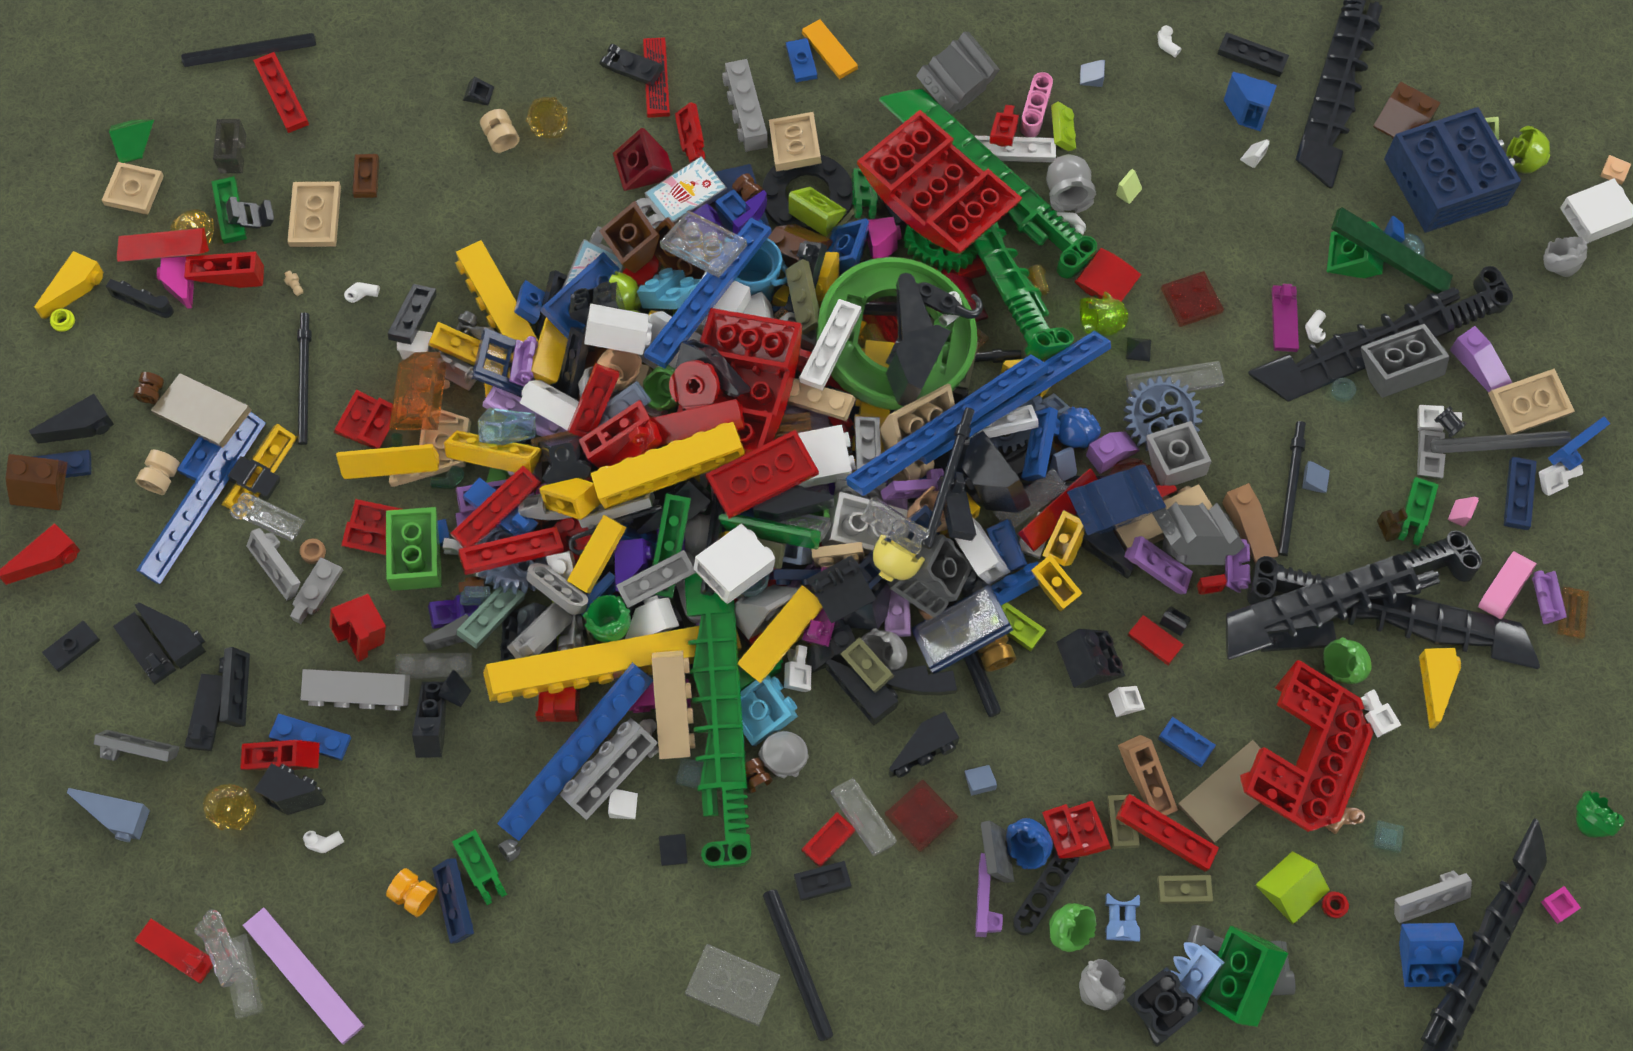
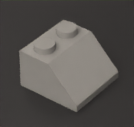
[1146,421,1211,485]
[735,584,798,640]

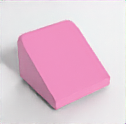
[1448,497,1479,527]

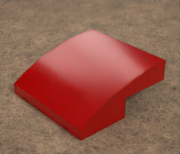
[1075,248,1142,310]
[334,389,400,449]
[341,499,402,555]
[1042,801,1111,858]

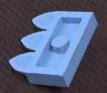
[1170,942,1225,1000]

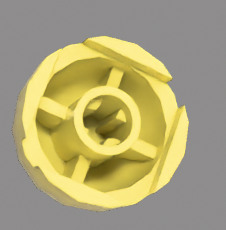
[873,535,925,582]

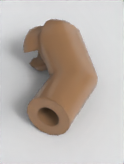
[1326,808,1365,834]

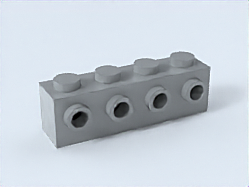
[722,59,768,152]
[301,669,410,710]
[559,718,658,820]

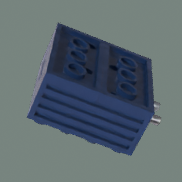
[1384,107,1521,233]

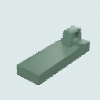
[457,586,525,649]

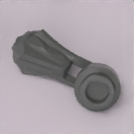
[456,311,494,340]

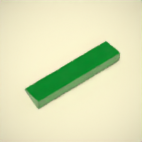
[653,494,691,598]
[719,513,821,550]

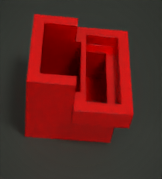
[330,594,386,662]
[536,686,580,722]

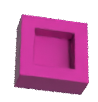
[1541,886,1581,924]

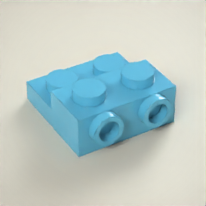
[637,268,701,309]
[741,675,798,746]

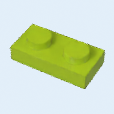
[1051,102,1076,151]
[990,603,1046,652]

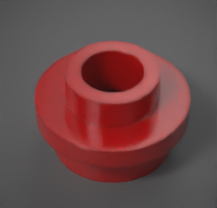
[1322,892,1349,919]

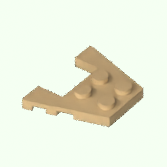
[389,398,471,487]

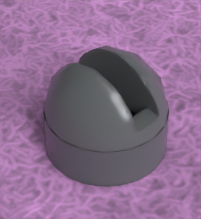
[498,839,521,863]

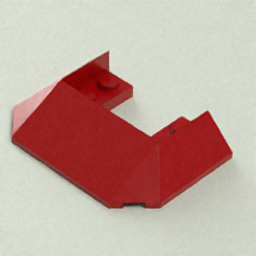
[1240,660,1374,832]

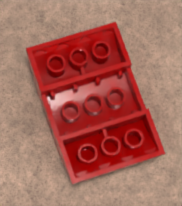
[857,110,1022,254]
[677,308,802,454]

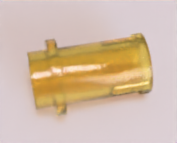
[1028,265,1050,295]

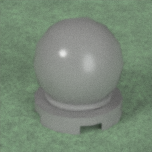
[1046,154,1096,213]

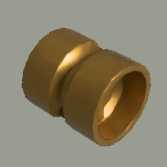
[975,627,1016,672]

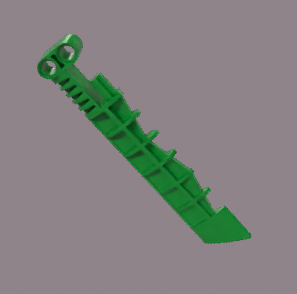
[879,89,1097,279]
[973,222,1074,361]
[685,572,752,868]

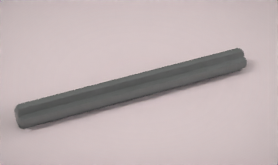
[1430,431,1571,453]

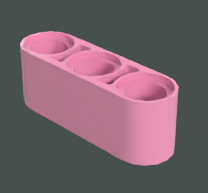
[1020,72,1053,137]
[1478,551,1537,620]

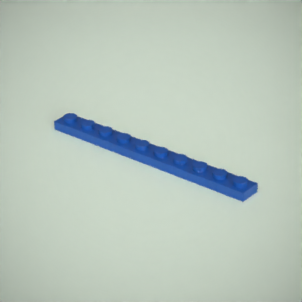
[919,331,1111,465]
[846,355,1048,496]

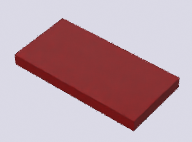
[705,429,819,519]

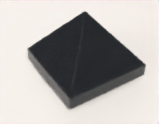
[1126,337,1151,362]

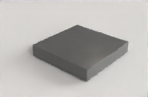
[981,821,1015,883]

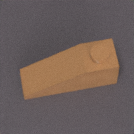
[1222,483,1279,564]
[1118,735,1178,816]

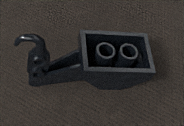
[886,273,983,407]
[934,397,1031,513]

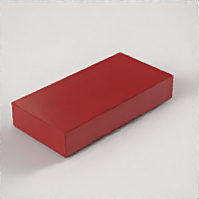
[1127,615,1184,665]
[801,812,856,867]

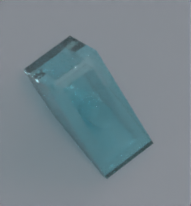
[478,408,536,445]

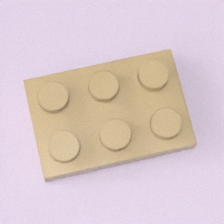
[769,112,822,171]
[288,182,341,247]
[1488,369,1575,435]

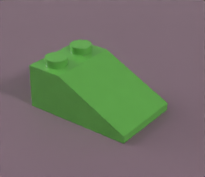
[386,507,442,591]

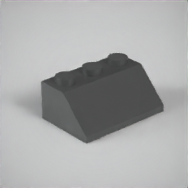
[1361,324,1450,398]

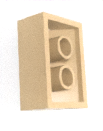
[880,384,955,450]

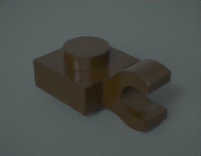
[1377,508,1408,542]

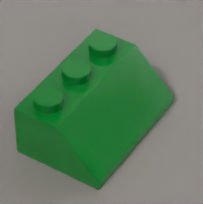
[1199,925,1288,1027]

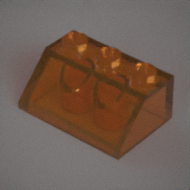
[389,352,446,430]

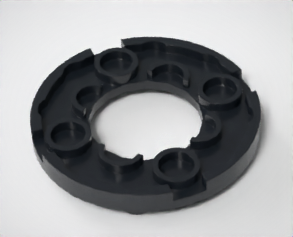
[762,155,853,234]

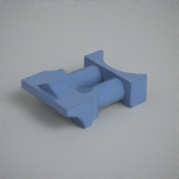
[1105,893,1140,942]

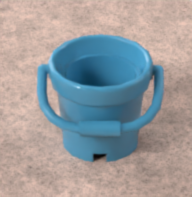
[721,237,788,302]

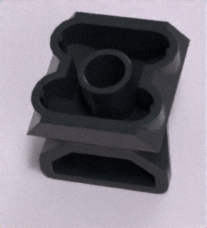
[540,434,595,485]
[1126,967,1202,1047]

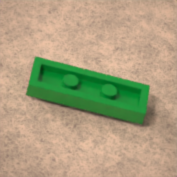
[211,176,247,244]

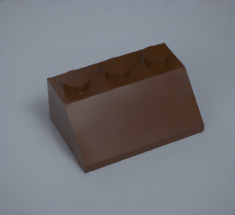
[654,217,712,279]

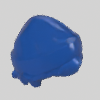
[1057,407,1101,448]
[1006,818,1053,869]

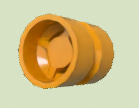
[386,868,437,918]

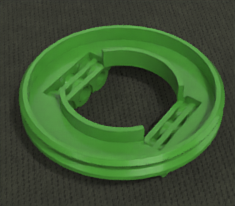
[816,257,977,410]

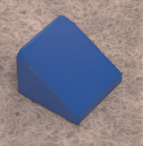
[1384,216,1405,243]

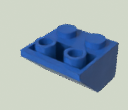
[1224,72,1277,131]
[1399,923,1464,987]

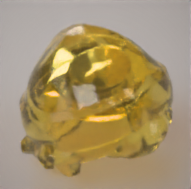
[526,97,568,138]
[170,209,214,245]
[203,784,256,831]

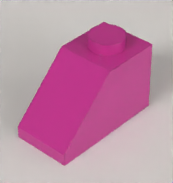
[867,217,901,259]
[157,257,194,308]

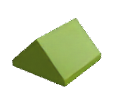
[789,187,847,237]
[1255,851,1330,925]

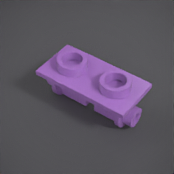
[509,336,538,386]
[1225,539,1251,593]
[1532,571,1567,624]

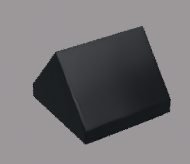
[1159,606,1192,636]

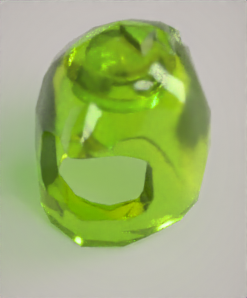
[1079,292,1129,336]

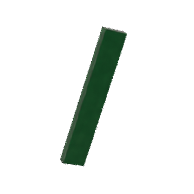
[1331,207,1453,294]

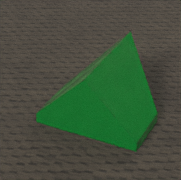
[109,120,154,163]

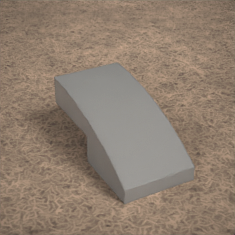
[1417,430,1446,479]
[518,494,572,520]

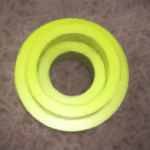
[50,308,75,332]

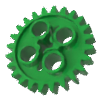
[903,225,977,273]

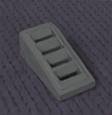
[423,614,469,651]

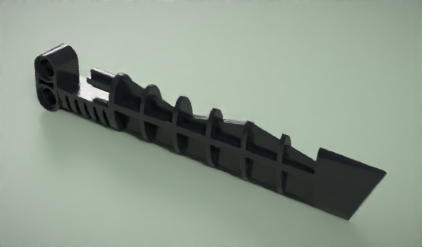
[1296,0,1383,188]
[1248,266,1513,402]
[1226,530,1482,660]
[1247,556,1540,669]
[1421,818,1547,1051]

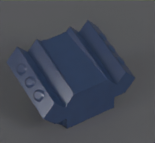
[1067,464,1166,535]

